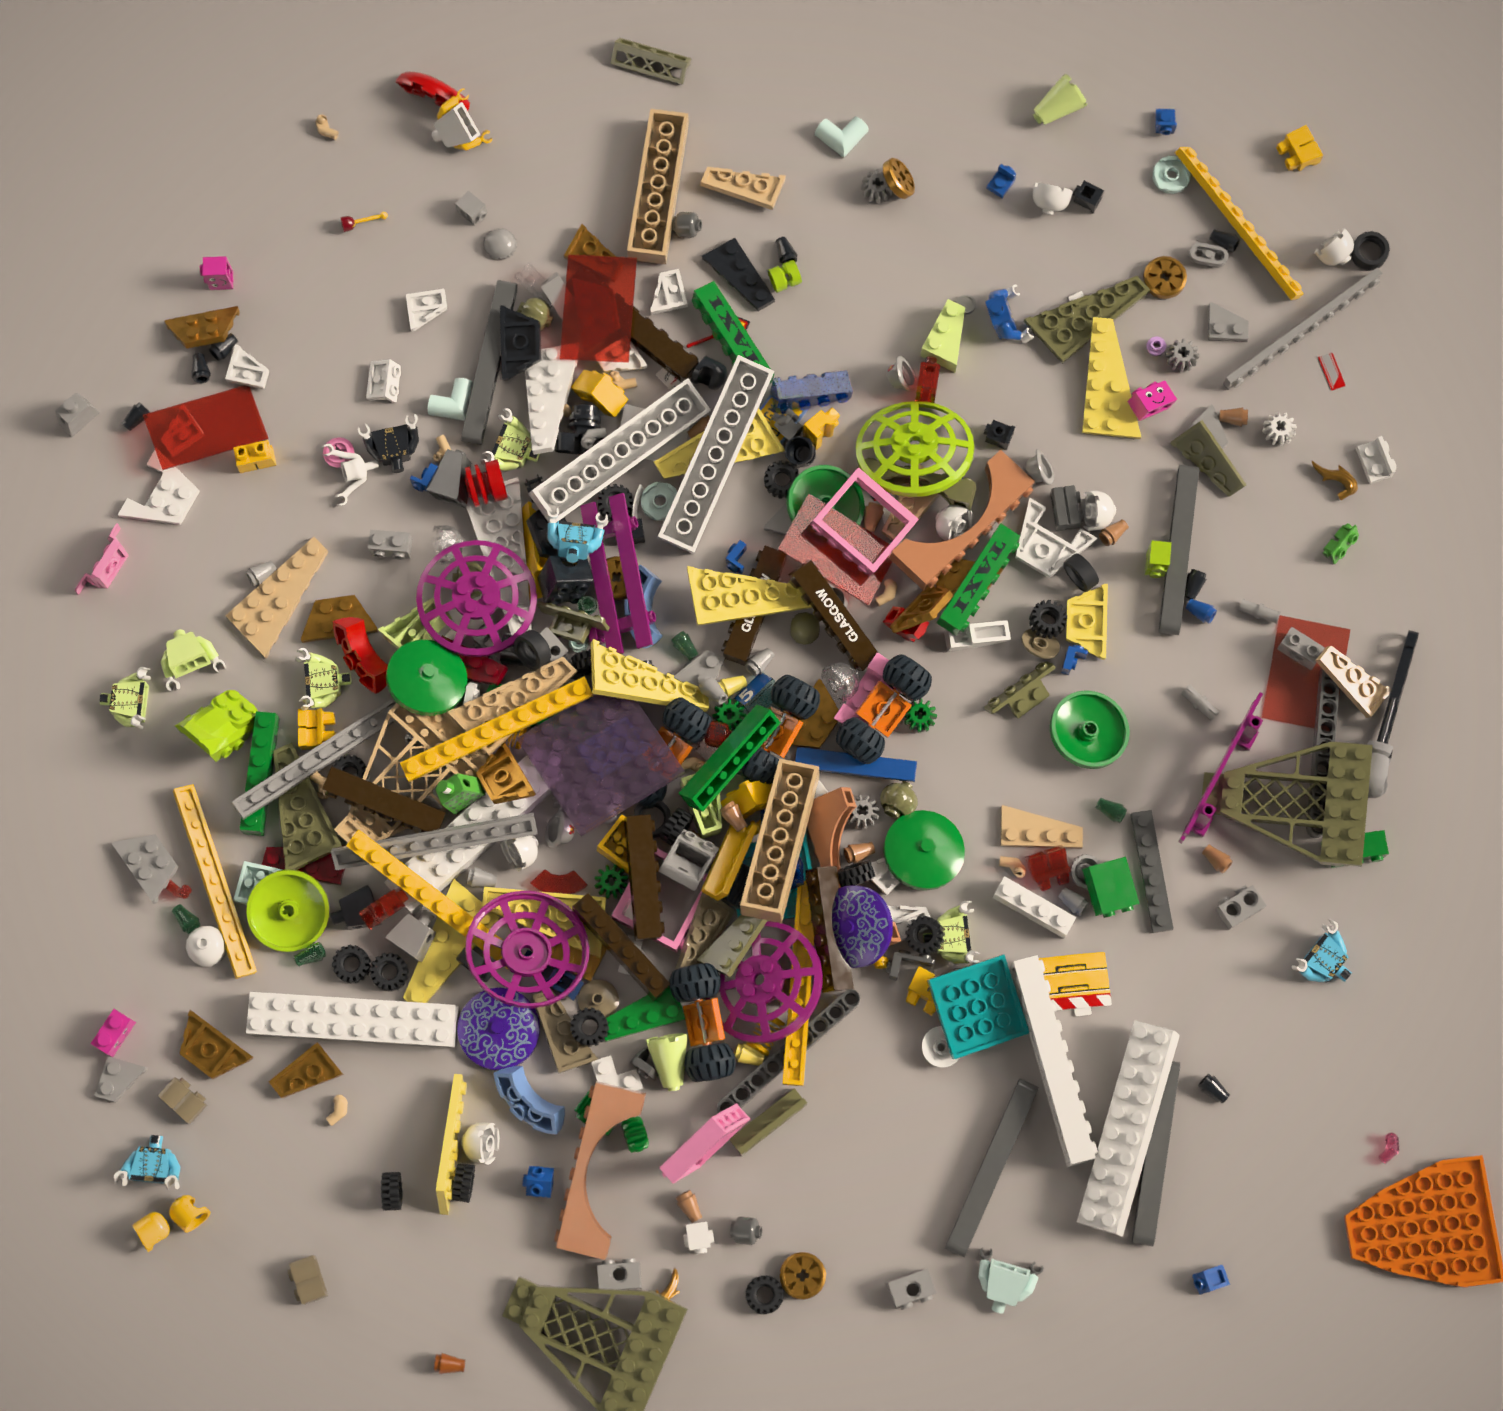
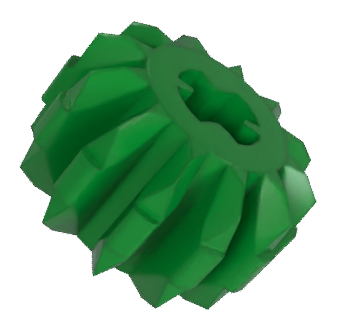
[904,698,937,733]
[712,699,747,734]
[594,865,628,899]
[621,1116,649,1153]

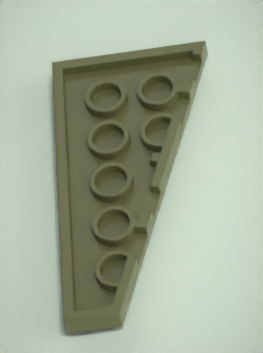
[1024,276,1150,364]
[273,742,342,870]

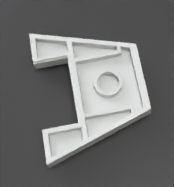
[118,448,200,525]
[1015,498,1097,578]

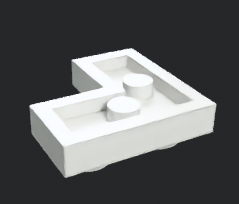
[591,1055,643,1091]

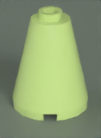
[1033,74,1088,125]
[646,1033,687,1091]

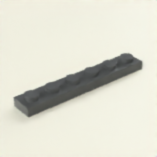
[1131,810,1174,933]

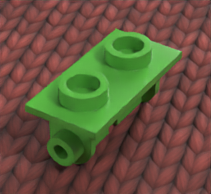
[1322,523,1359,564]

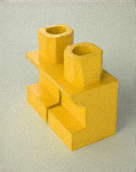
[1276,125,1323,171]
[803,407,840,450]
[233,440,277,473]
[298,708,336,750]
[906,966,936,1016]

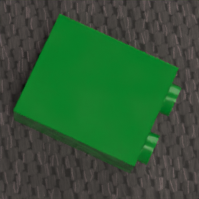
[1082,856,1140,918]

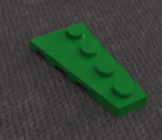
[605,988,685,1042]

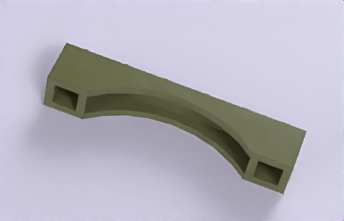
[858,458,976,511]

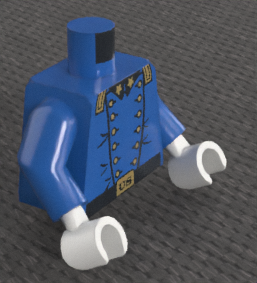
[985,285,1034,343]

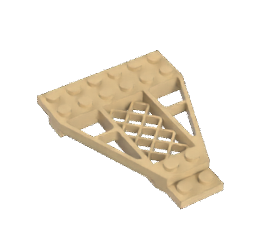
[334,703,489,842]

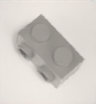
[368,530,413,559]

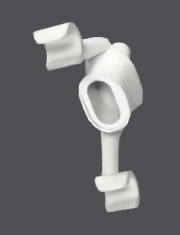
[321,444,379,506]

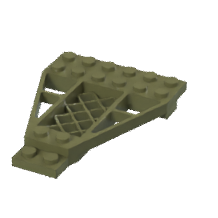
[1202,742,1373,867]
[502,1276,688,1411]

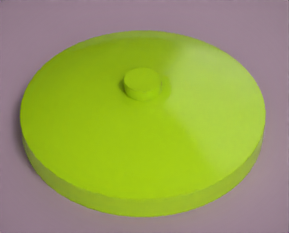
[246,869,330,952]

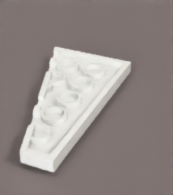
[525,342,582,455]

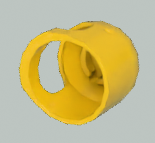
[169,1195,211,1233]
[132,1212,170,1252]

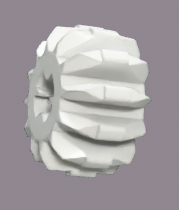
[1262,412,1297,446]

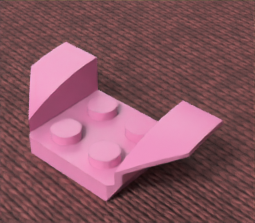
[75,524,128,595]
[834,653,893,724]

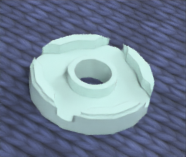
[1152,156,1191,194]
[641,482,677,521]

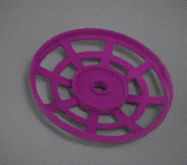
[416,540,537,657]
[465,890,589,1008]
[706,921,822,1044]

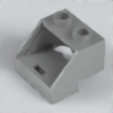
[659,829,720,891]

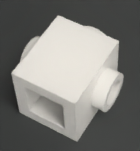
[683,1222,714,1254]

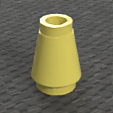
[718,675,747,697]
[734,1043,765,1066]

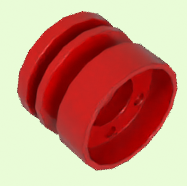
[465,459,508,508]

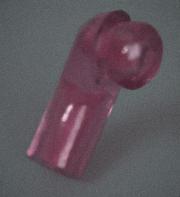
[1378,1132,1400,1164]

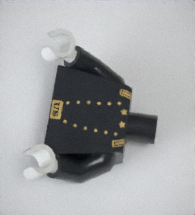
[358,414,419,473]

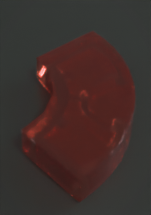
[530,869,588,894]

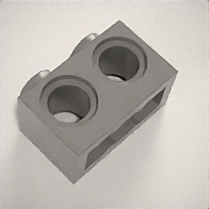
[1216,885,1266,930]

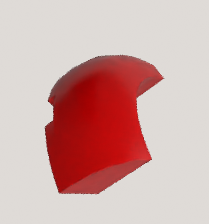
[395,71,470,112]
[333,617,388,694]

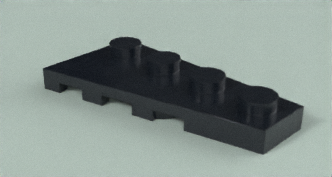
[702,238,775,311]

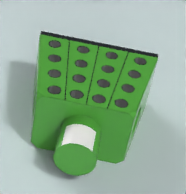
[436,773,486,815]

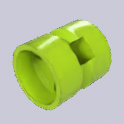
[767,260,802,293]

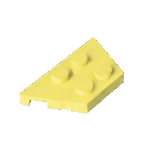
[1066,584,1108,660]

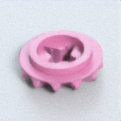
[323,437,354,468]

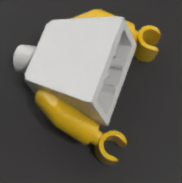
[432,88,492,151]

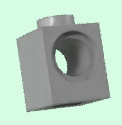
[455,190,487,225]

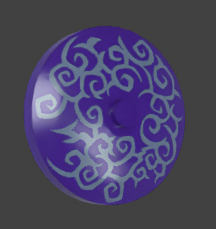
[832,885,893,968]
[457,988,540,1071]

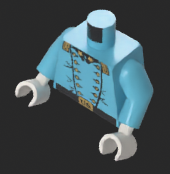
[546,508,608,563]
[1292,919,1352,982]
[114,1135,181,1190]

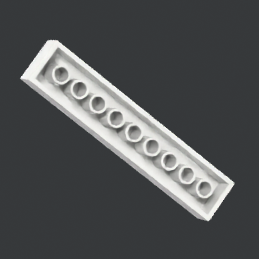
[658,355,774,554]
[528,378,711,523]
[384,747,565,916]
[1010,955,1097,1167]
[246,992,458,1048]
[1077,1020,1180,1237]

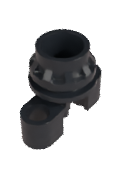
[555,404,604,455]

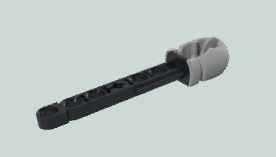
[1368,630,1419,798]

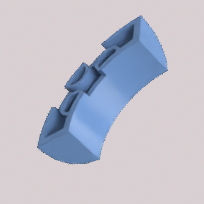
[624,565,663,648]
[493,1066,565,1134]

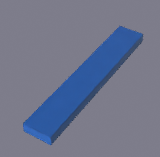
[795,747,917,782]

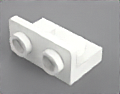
[366,359,401,403]
[1356,436,1396,484]

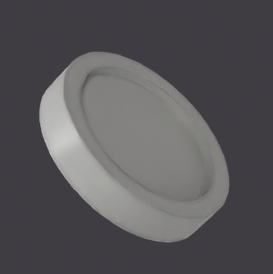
[957,295,976,314]

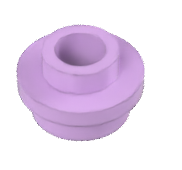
[1146,337,1166,356]

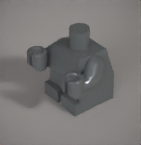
[771,408,804,440]

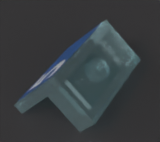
[733,673,776,713]

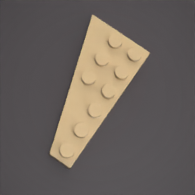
[225,537,328,659]
[447,657,577,756]

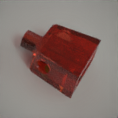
[915,356,940,403]

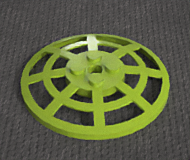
[856,401,974,497]

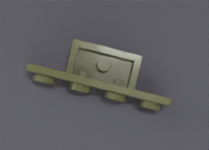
[536,601,610,644]
[984,661,1056,719]

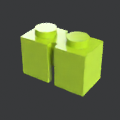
[1145,540,1172,578]

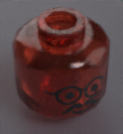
[704,721,732,748]

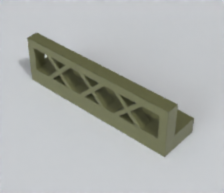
[610,37,691,84]
[729,1088,807,1156]

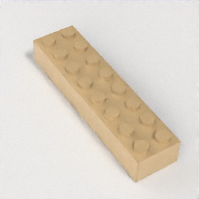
[627,109,689,264]
[740,759,820,923]

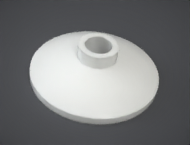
[922,1026,959,1068]

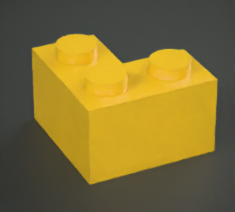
[571,370,629,417]
[720,780,773,820]
[597,814,629,875]

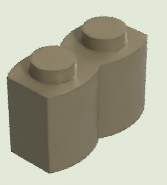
[158,1077,207,1124]
[287,1255,328,1305]

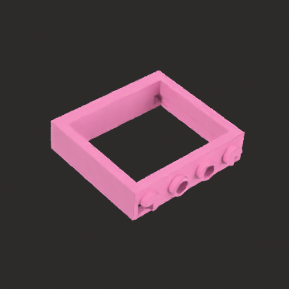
[810,467,919,576]
[611,848,708,953]
[660,1104,750,1184]

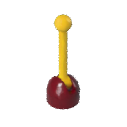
[340,212,387,232]

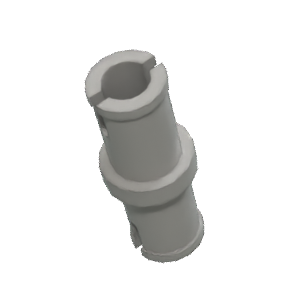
[1238,599,1281,624]
[1181,685,1220,721]

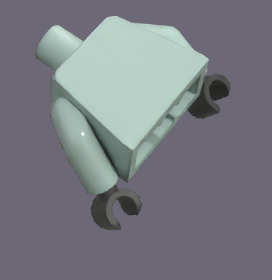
[978,1247,1044,1313]

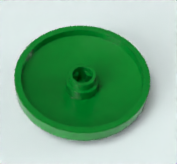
[786,465,865,543]
[386,640,467,716]
[1049,690,1130,769]
[883,810,965,891]

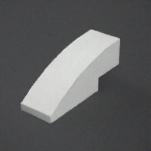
[944,620,1011,652]

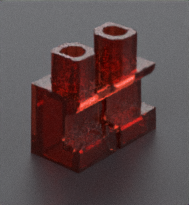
[1025,845,1071,891]
[359,889,408,930]

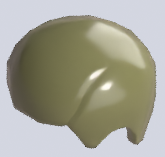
[790,612,820,645]

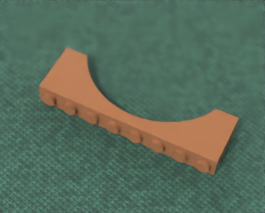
[889,450,1035,591]
[807,787,901,946]
[554,1082,646,1260]

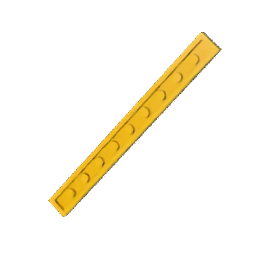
[1175,147,1304,300]
[400,676,594,782]
[173,784,257,979]
[346,829,509,970]
[782,880,814,1086]

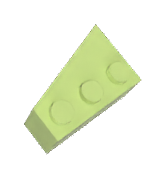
[921,299,965,373]
[378,598,452,650]
[680,773,722,839]

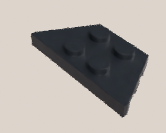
[500,305,542,381]
[526,509,569,563]

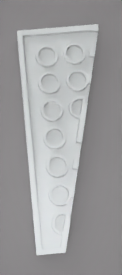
[466,477,532,635]

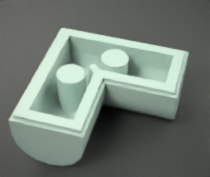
[815,117,869,158]
[428,378,473,421]
[233,861,282,905]

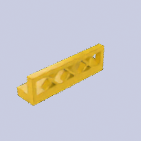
[701,824,758,901]

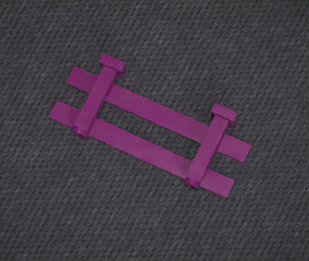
[580,493,656,654]
[1178,692,1263,844]

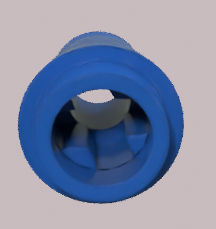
[1186,598,1217,624]

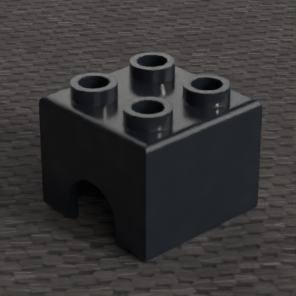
[537,556,593,605]

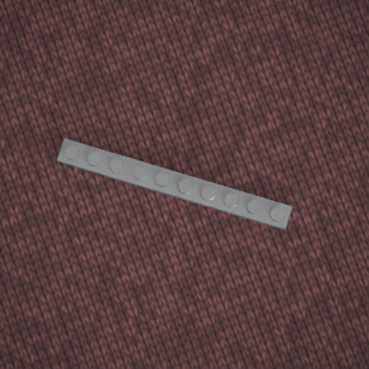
[1223,267,1382,390]
[232,698,397,820]
[331,813,537,870]

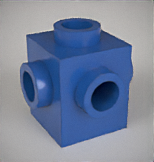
[523,1166,554,1198]

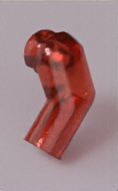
[166,879,192,899]

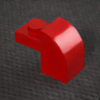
[883,606,930,642]

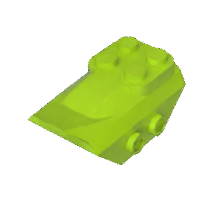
[174,690,257,762]

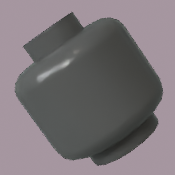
[672,212,702,238]
[730,1216,762,1245]

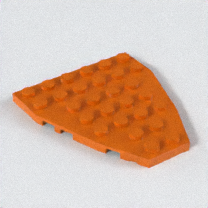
[1344,1155,1503,1287]

